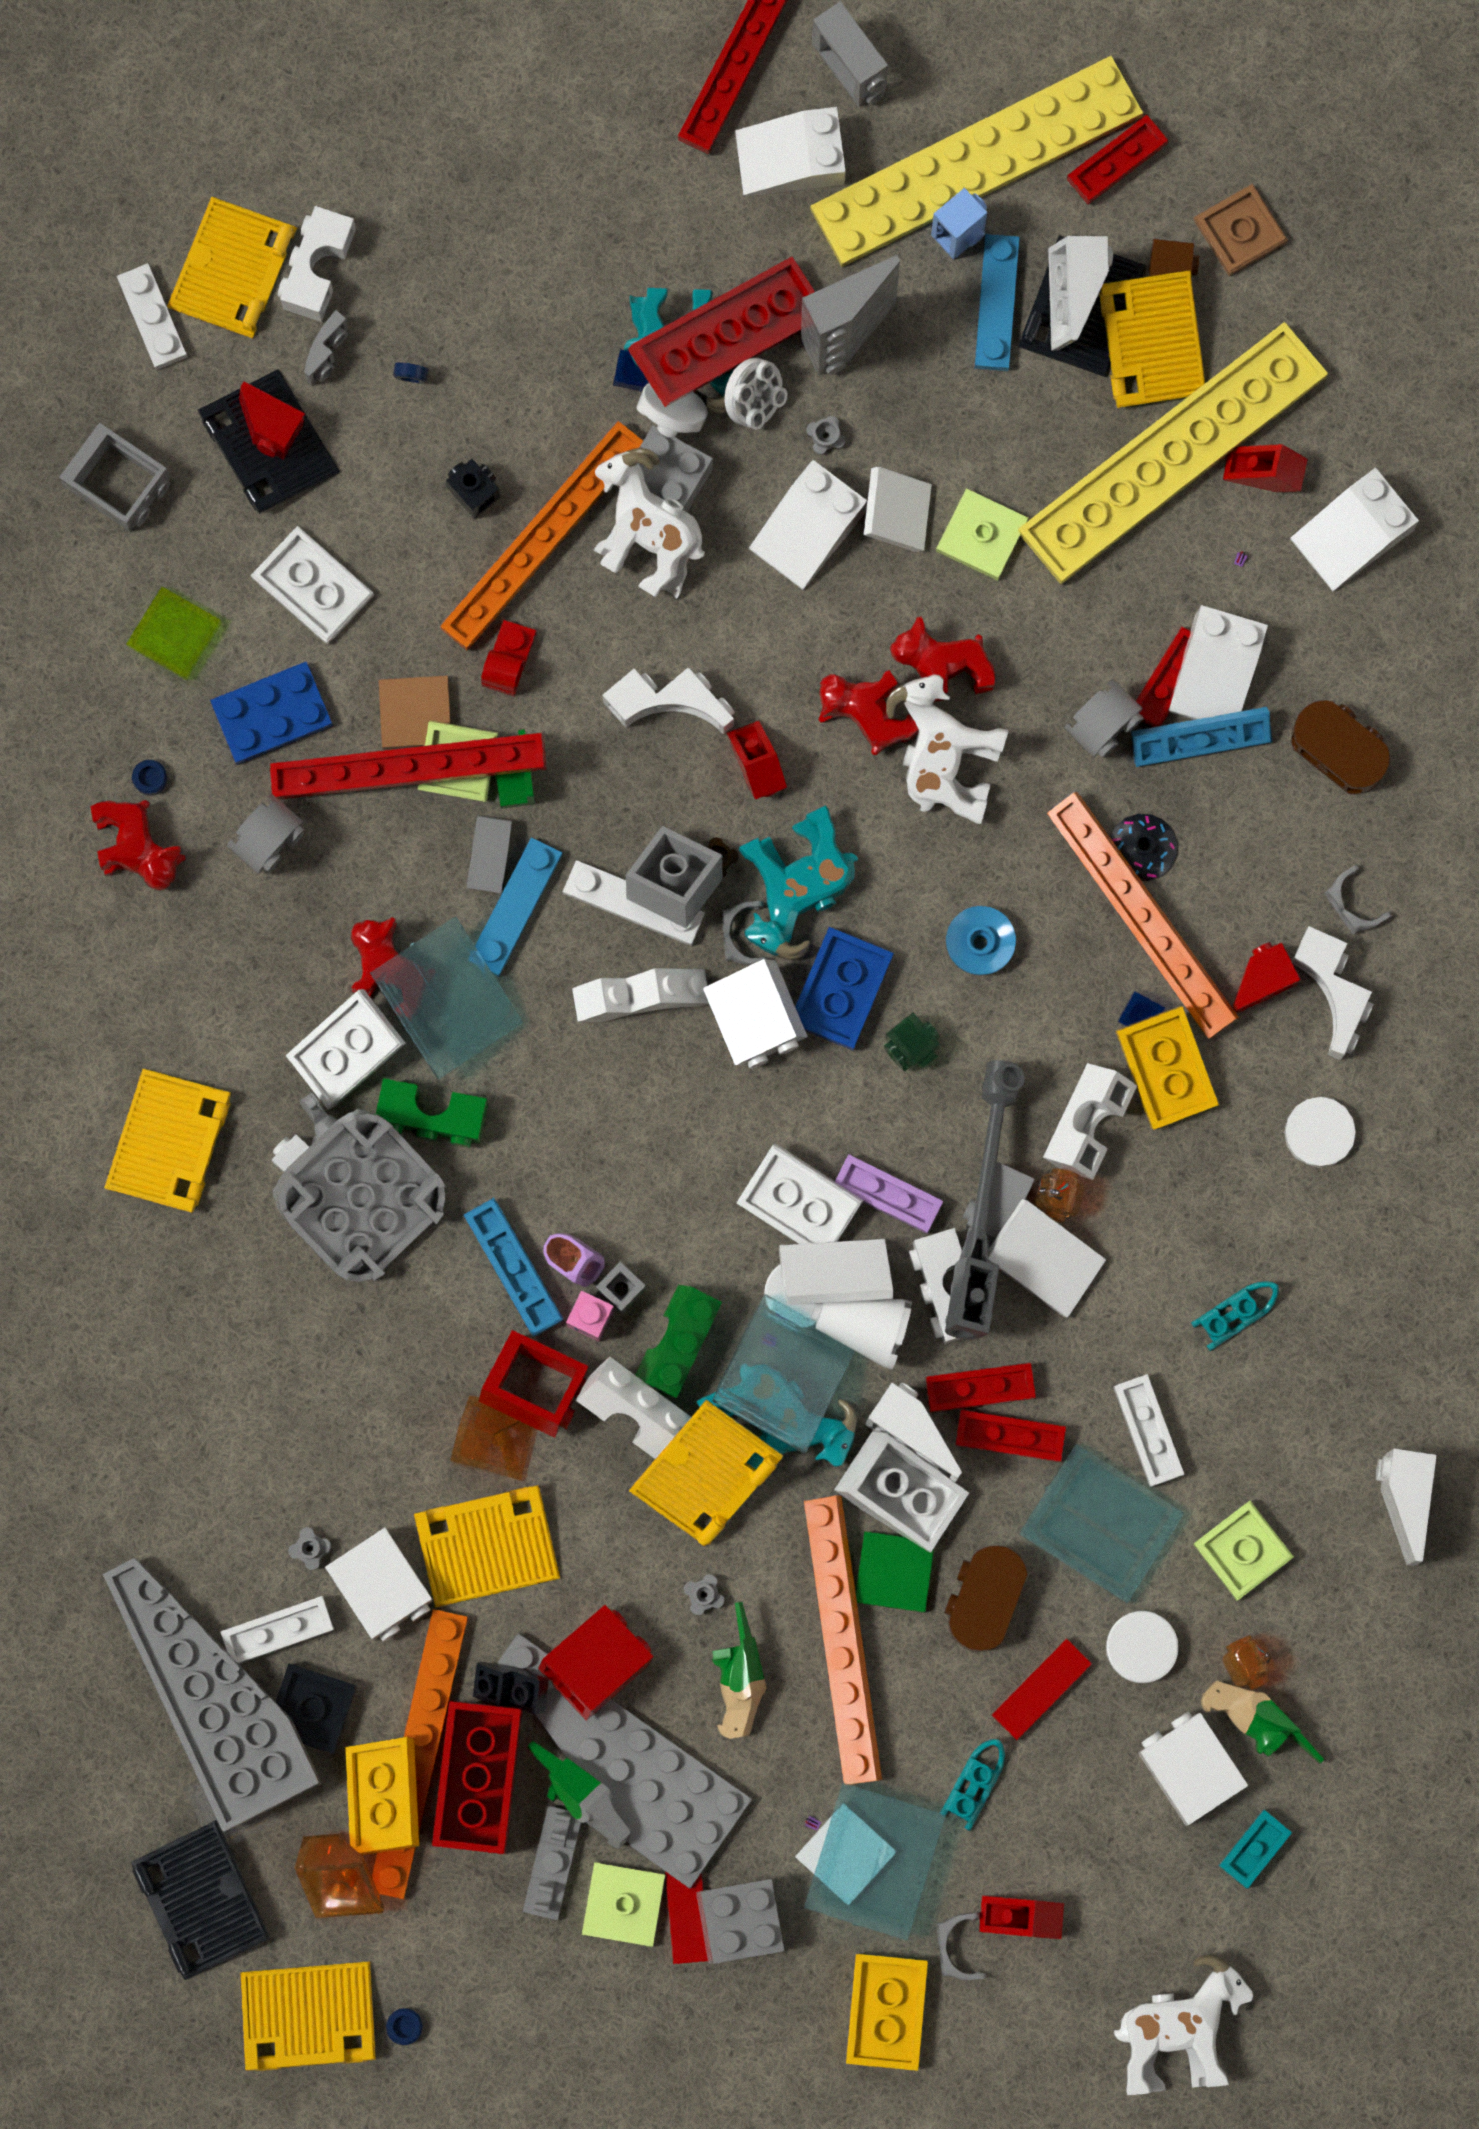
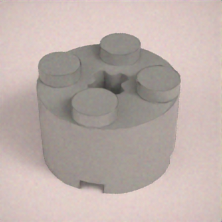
[1064,679,1144,758]
[226,794,305,875]

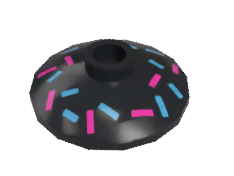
[1110,814,1177,881]

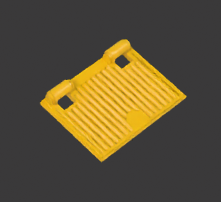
[167,197,297,339]
[1099,271,1205,408]
[104,1069,231,1213]
[629,1400,783,1546]
[414,1485,560,1608]
[241,1961,376,2071]

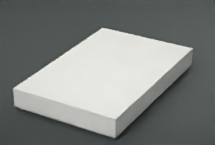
[251,526,374,645]
[286,989,406,1110]
[737,1143,864,1244]
[988,1199,1106,1318]
[779,1239,893,1305]

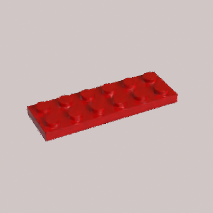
[628,256,815,407]

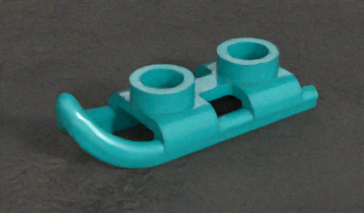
[1191,1281,1279,1351]
[939,1739,1005,1831]

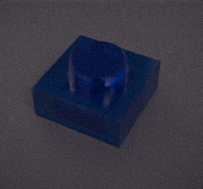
[613,349,648,392]
[1117,991,1165,1027]

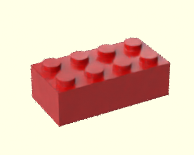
[432,1701,523,1855]

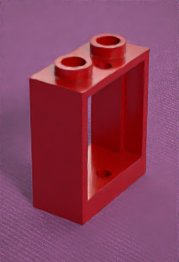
[478,1330,589,1438]

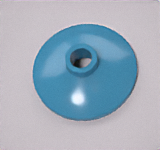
[946,906,1016,975]

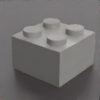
[619,425,713,512]
[625,826,723,928]
[696,1879,784,1964]

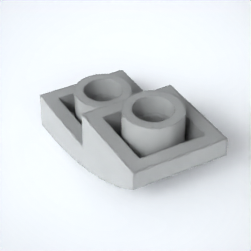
[304,310,349,386]
[466,815,512,893]

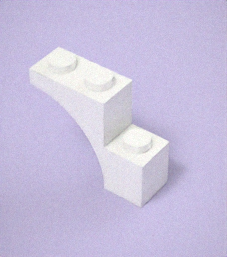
[602,667,735,735]
[1292,926,1374,1060]
[572,968,709,1022]

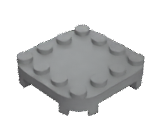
[273,1109,446,1282]

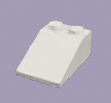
[735,107,845,197]
[1048,236,1113,351]
[749,460,867,590]
[1290,467,1419,592]
[1169,605,1268,720]
[865,1382,962,1482]
[834,1431,969,1552]
[1376,1449,1436,1566]

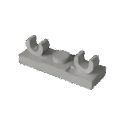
[523,1806,581,1920]

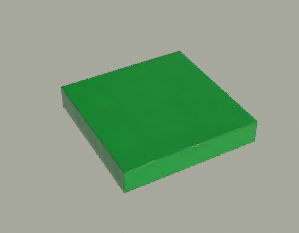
[856,1531,934,1613]

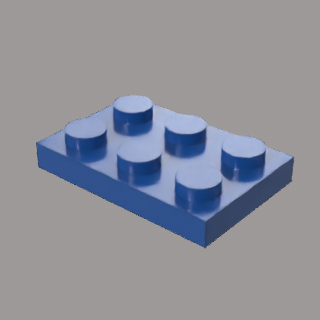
[210,662,333,765]
[795,927,894,1051]

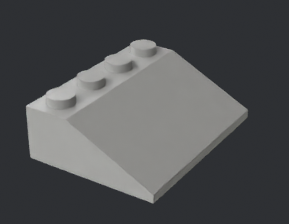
[801,255,900,376]

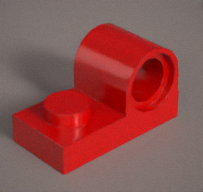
[481,620,537,697]

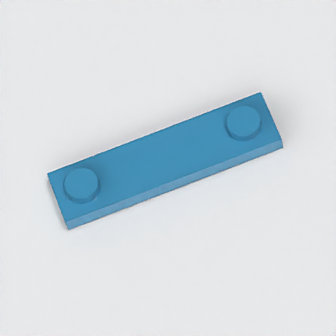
[974,234,1019,371]
[1131,707,1272,767]
[468,837,563,977]
[464,1198,564,1338]

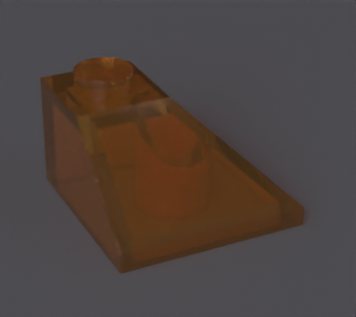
[450,1395,534,1481]
[294,1834,385,1918]

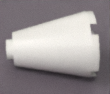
[811,1299,912,1370]

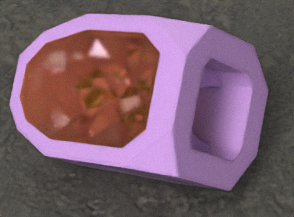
[544,1233,605,1287]

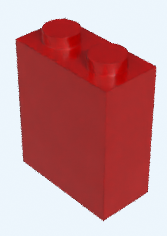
[538,1605,654,1721]

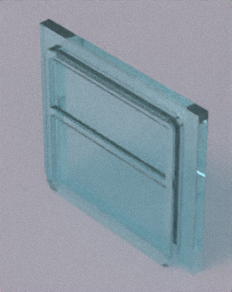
[370,916,523,1079]
[712,1294,855,1454]
[1019,1444,1184,1603]
[804,1782,946,1941]

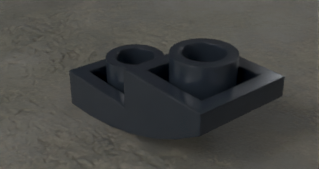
[473,1662,549,1715]

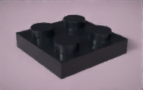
[276,1663,357,1754]

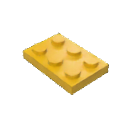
[1115,1006,1219,1130]
[345,1737,419,1856]
[846,1954,928,2071]

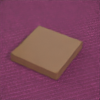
[1193,184,1288,276]
[379,676,451,750]

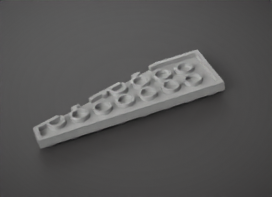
[103,1558,322,1832]
[497,1633,752,1888]

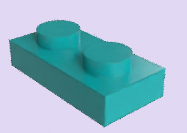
[1218,1810,1292,1889]

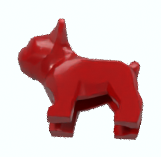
[890,616,995,703]
[818,670,919,755]
[90,800,186,891]
[351,917,435,1023]

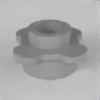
[806,416,845,455]
[288,1527,331,1570]
[684,1574,724,1615]

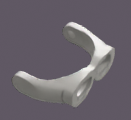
[1325,864,1392,934]
[722,901,769,966]
[937,1913,987,1980]

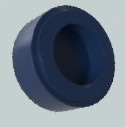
[393,362,429,384]
[132,760,168,796]
[386,2008,423,2045]

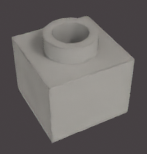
[596,1262,646,1314]

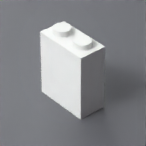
[703,959,808,1069]
[325,1528,434,1642]
[1138,1711,1248,1826]

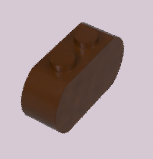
[1291,700,1390,795]
[944,1546,1027,1652]

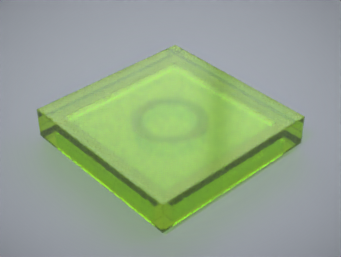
[126,586,222,680]

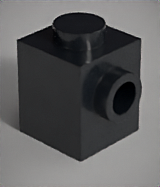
[446,459,501,519]

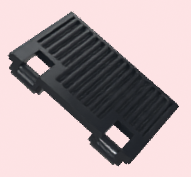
[1018,235,1146,377]
[197,369,340,514]
[131,1820,271,1980]

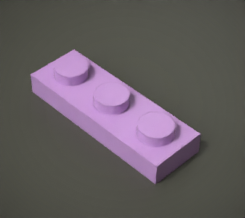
[835,1154,943,1234]

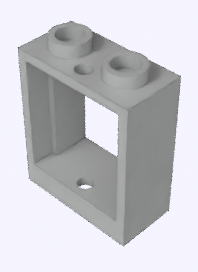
[812,1,888,107]
[59,423,170,532]

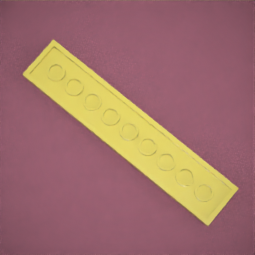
[810,56,1143,267]
[1018,322,1328,584]

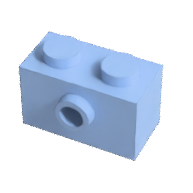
[931,188,987,260]

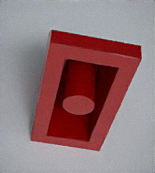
[239,381,305,459]
[1223,444,1308,492]
[727,720,787,800]
[1232,942,1300,1014]
[979,1896,1064,1940]

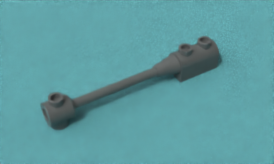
[945,1060,1025,1340]

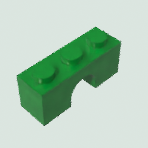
[376,1078,488,1148]
[635,1284,722,1398]

